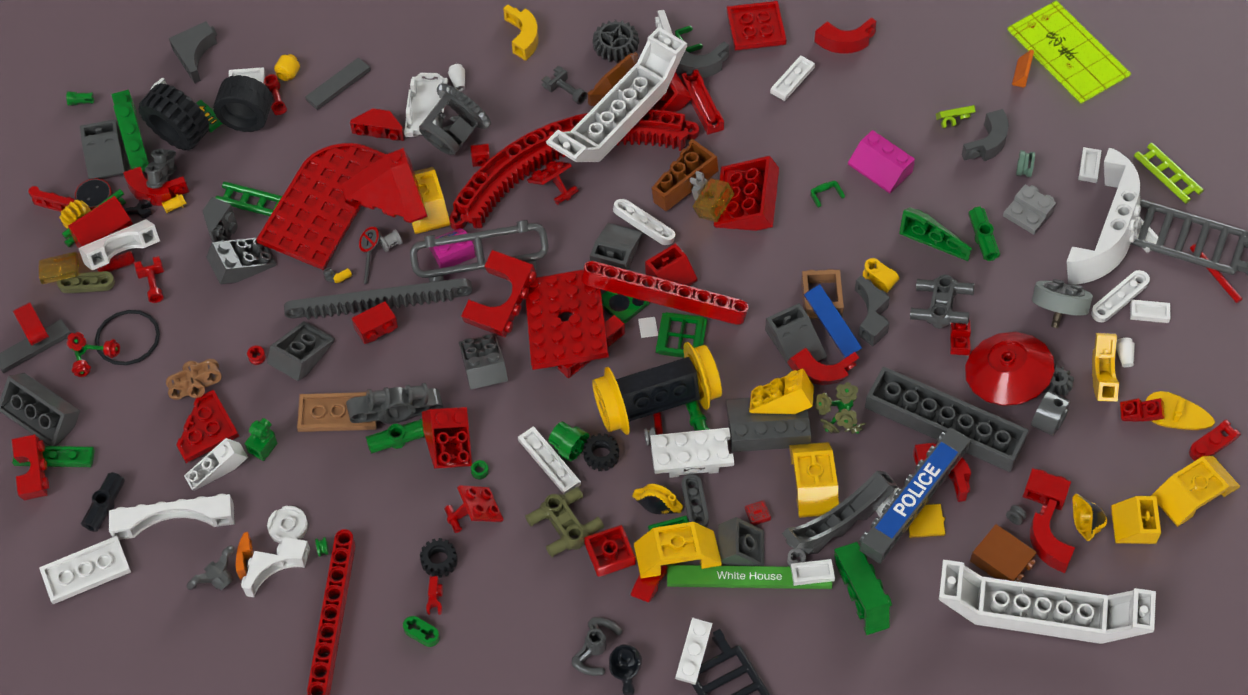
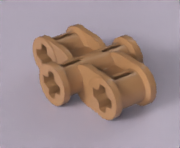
[166,359,222,400]

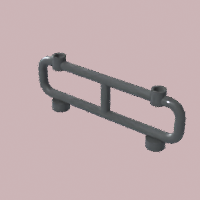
[410,220,549,282]

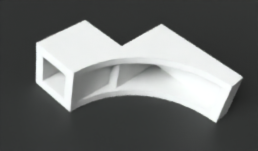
[241,537,310,597]

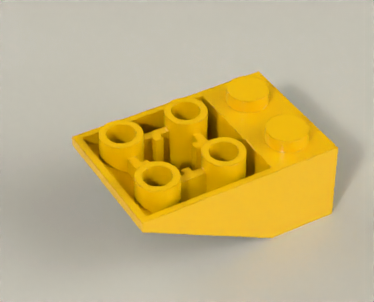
[749,368,814,414]

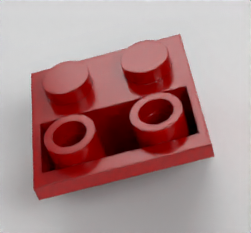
[645,243,698,286]

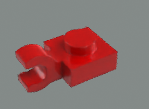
[426,576,443,615]

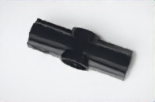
[81,472,125,532]

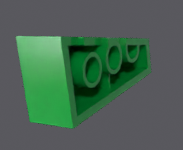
[834,542,892,636]

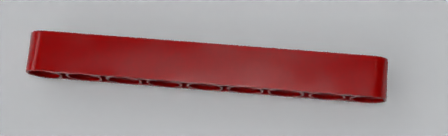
[581,261,748,325]
[307,529,356,695]

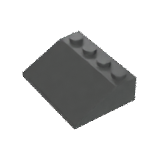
[726,398,811,452]

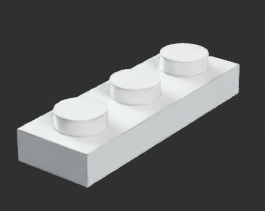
[770,55,815,101]
[675,618,712,685]

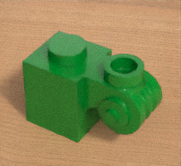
[244,418,278,461]

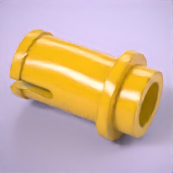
[162,194,187,213]

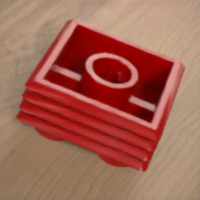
[584,525,636,577]

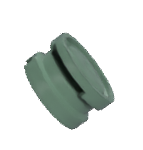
[1016,150,1035,177]

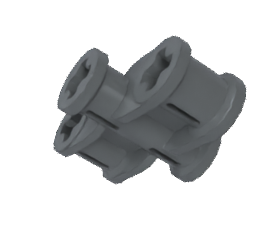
[145,149,177,188]

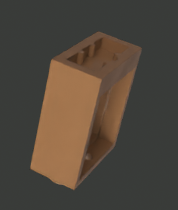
[801,269,844,319]

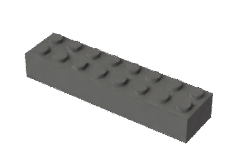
[865,366,1029,472]

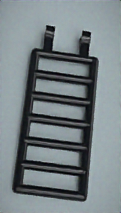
[692,629,770,695]

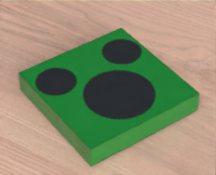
[602,291,650,324]

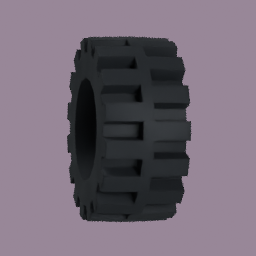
[583,433,619,472]
[420,538,457,578]

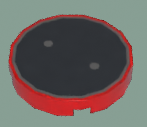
[75,178,112,210]

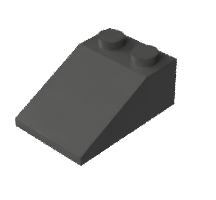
[267,321,335,381]

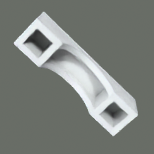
[79,219,160,270]

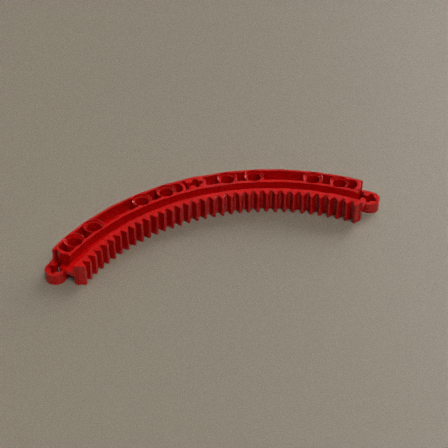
[449,109,699,230]

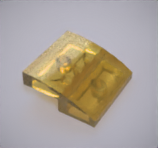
[39,251,79,284]

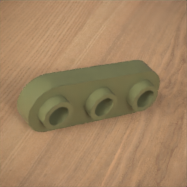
[57,271,115,293]

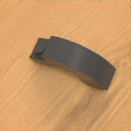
[675,42,729,78]
[962,109,1009,161]

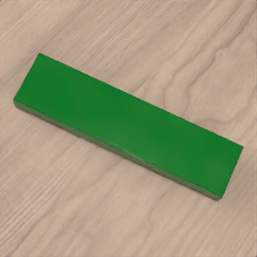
[12,446,95,467]

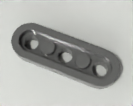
[682,474,709,527]

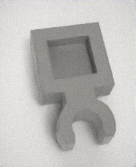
[690,171,711,204]

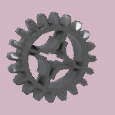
[592,19,639,62]

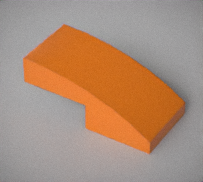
[236,532,253,580]

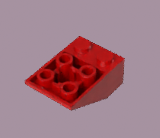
[422,407,472,469]

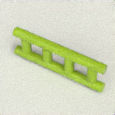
[1134,143,1204,204]

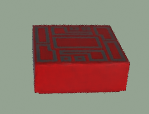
[745,500,771,526]

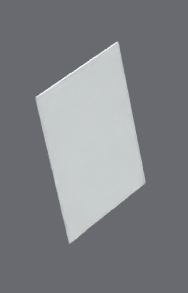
[638,317,658,338]

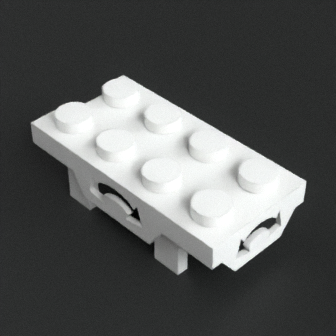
[404,73,448,137]
[650,428,734,478]

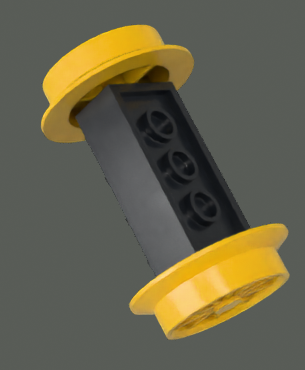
[592,342,722,435]

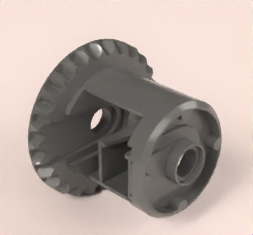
[419,83,491,155]

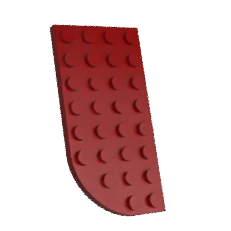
[256,143,386,270]

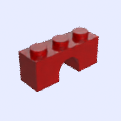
[12,434,49,500]

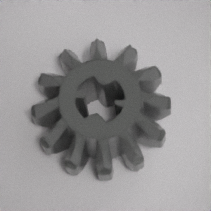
[1043,364,1074,397]

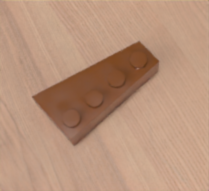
[652,139,719,211]

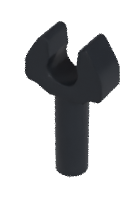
[124,199,152,219]

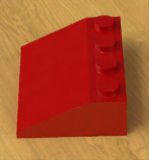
[714,156,779,231]

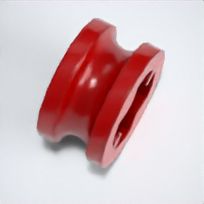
[247,345,266,365]

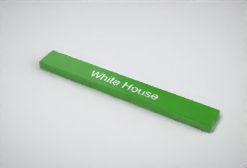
[667,565,832,589]

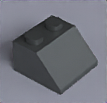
[718,517,764,566]

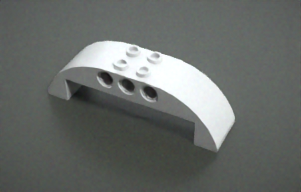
[1067,148,1141,285]

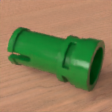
[66,91,94,106]

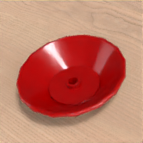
[965,332,1055,406]

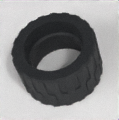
[213,75,273,132]

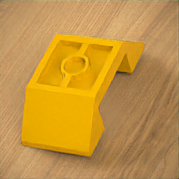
[412,167,450,234]
[789,442,839,518]
[1151,456,1240,527]
[634,522,722,578]

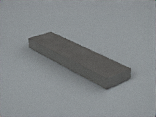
[305,58,370,110]
[0,319,71,373]

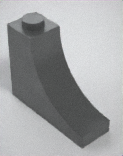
[169,21,217,84]

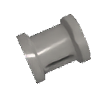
[379,229,403,252]

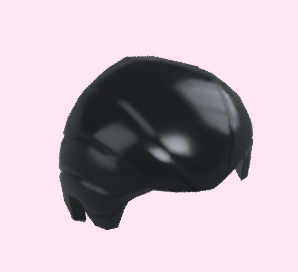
[609,644,642,695]

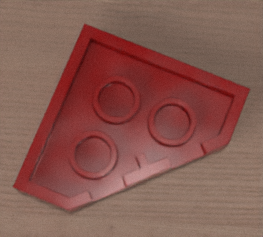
[176,389,240,463]

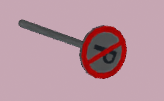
[359,226,380,284]

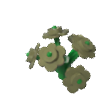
[815,382,866,434]

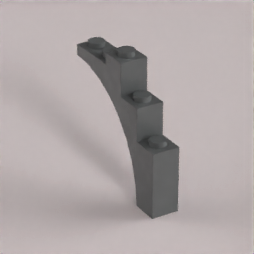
[782,471,898,554]

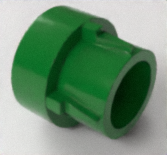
[548,421,589,462]

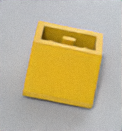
[1111,496,1161,544]

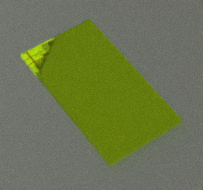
[1007,0,1131,103]

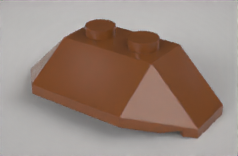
[588,52,638,106]

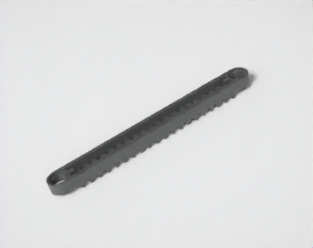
[284,278,472,320]

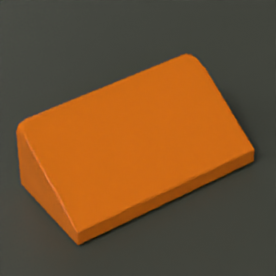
[1012,50,1034,88]

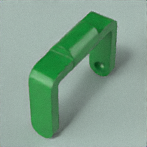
[675,26,703,53]
[810,181,845,208]

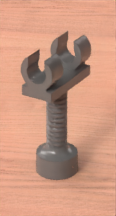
[541,66,587,104]

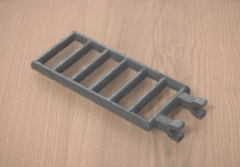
[1131,199,1248,275]

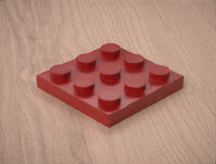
[727,1,787,50]

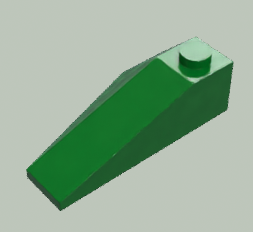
[899,207,972,261]

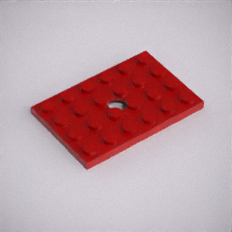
[526,270,609,370]

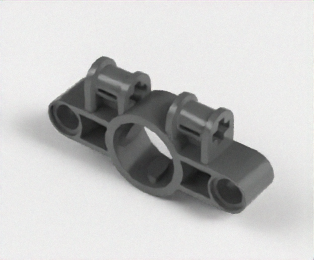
[346,383,443,424]

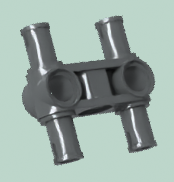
[910,275,975,329]

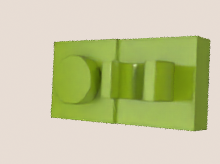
[936,105,976,128]

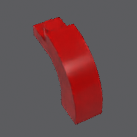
[814,17,877,54]
[123,166,189,206]
[787,348,859,385]
[913,443,971,502]
[1030,499,1075,573]

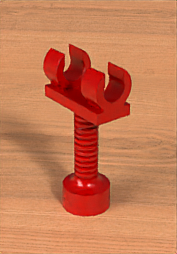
[134,256,164,303]

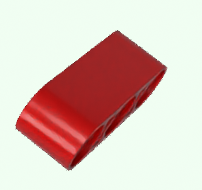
[13,302,49,346]

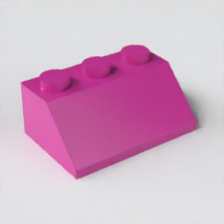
[848,130,915,193]

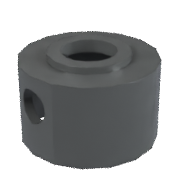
[1031,391,1071,436]

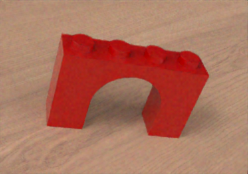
[461,250,536,338]

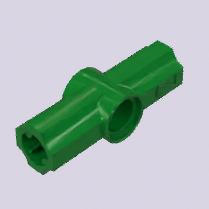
[968,206,1000,261]
[366,419,425,454]

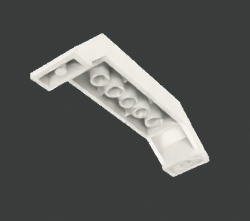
[546,27,687,162]
[939,560,1156,644]

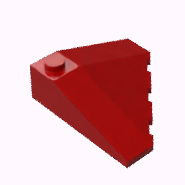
[342,148,428,223]

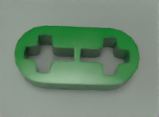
[403,616,440,647]

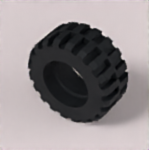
[138,83,209,150]

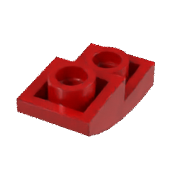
[950,320,971,356]
[1120,398,1165,422]
[631,565,668,602]

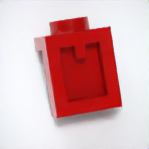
[471,144,490,167]

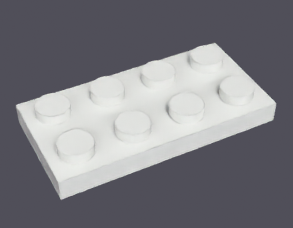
[39,536,131,604]

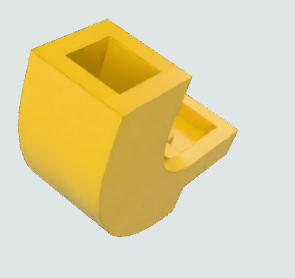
[503,4,538,61]
[1092,333,1119,401]

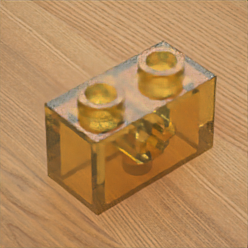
[692,178,735,222]

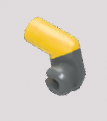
[323,268,352,283]

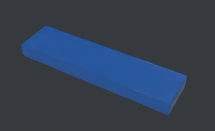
[804,284,862,358]

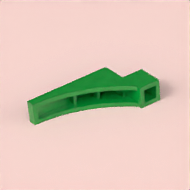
[111,89,149,173]

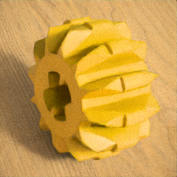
[59,200,91,229]

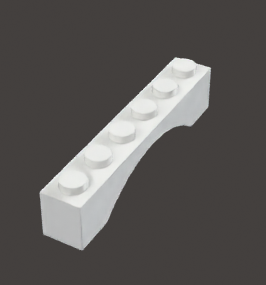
[109,494,235,540]

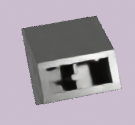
[202,197,238,242]

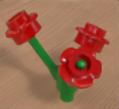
[67,332,120,377]

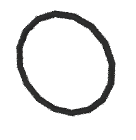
[95,310,160,365]

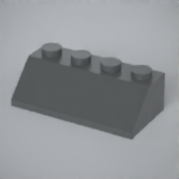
[0,373,80,446]

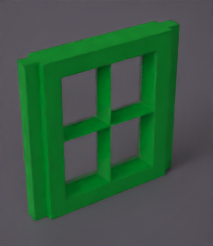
[655,312,707,358]

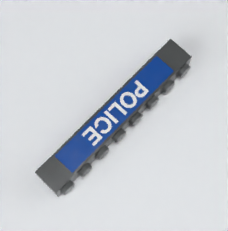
[859,427,971,564]

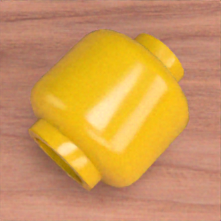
[274,54,300,81]

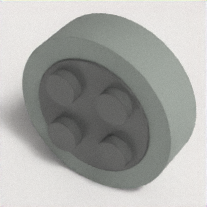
[1032,279,1093,328]

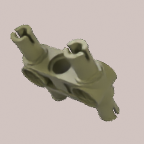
[525,486,604,558]

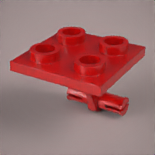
[527,160,579,205]
[444,485,503,533]

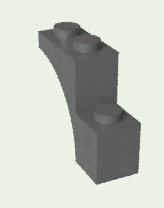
[855,276,890,346]

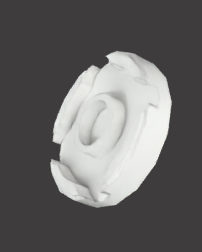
[267,506,308,544]

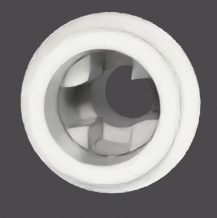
[448,64,465,91]
[1116,338,1135,368]

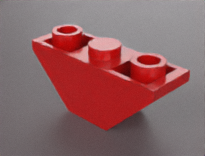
[350,108,405,141]

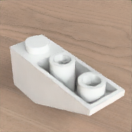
[184,438,248,491]

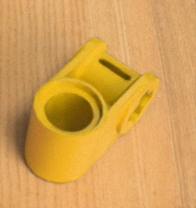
[862,258,899,293]

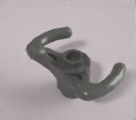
[186,545,235,591]
[572,617,622,676]

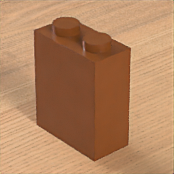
[970,524,1037,582]

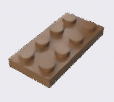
[297,392,377,432]

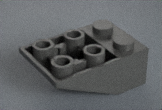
[80,119,125,179]
[590,223,643,270]
[206,238,276,284]
[765,303,827,371]
[459,334,508,390]

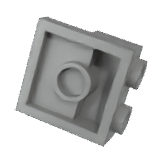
[1003,184,1056,235]

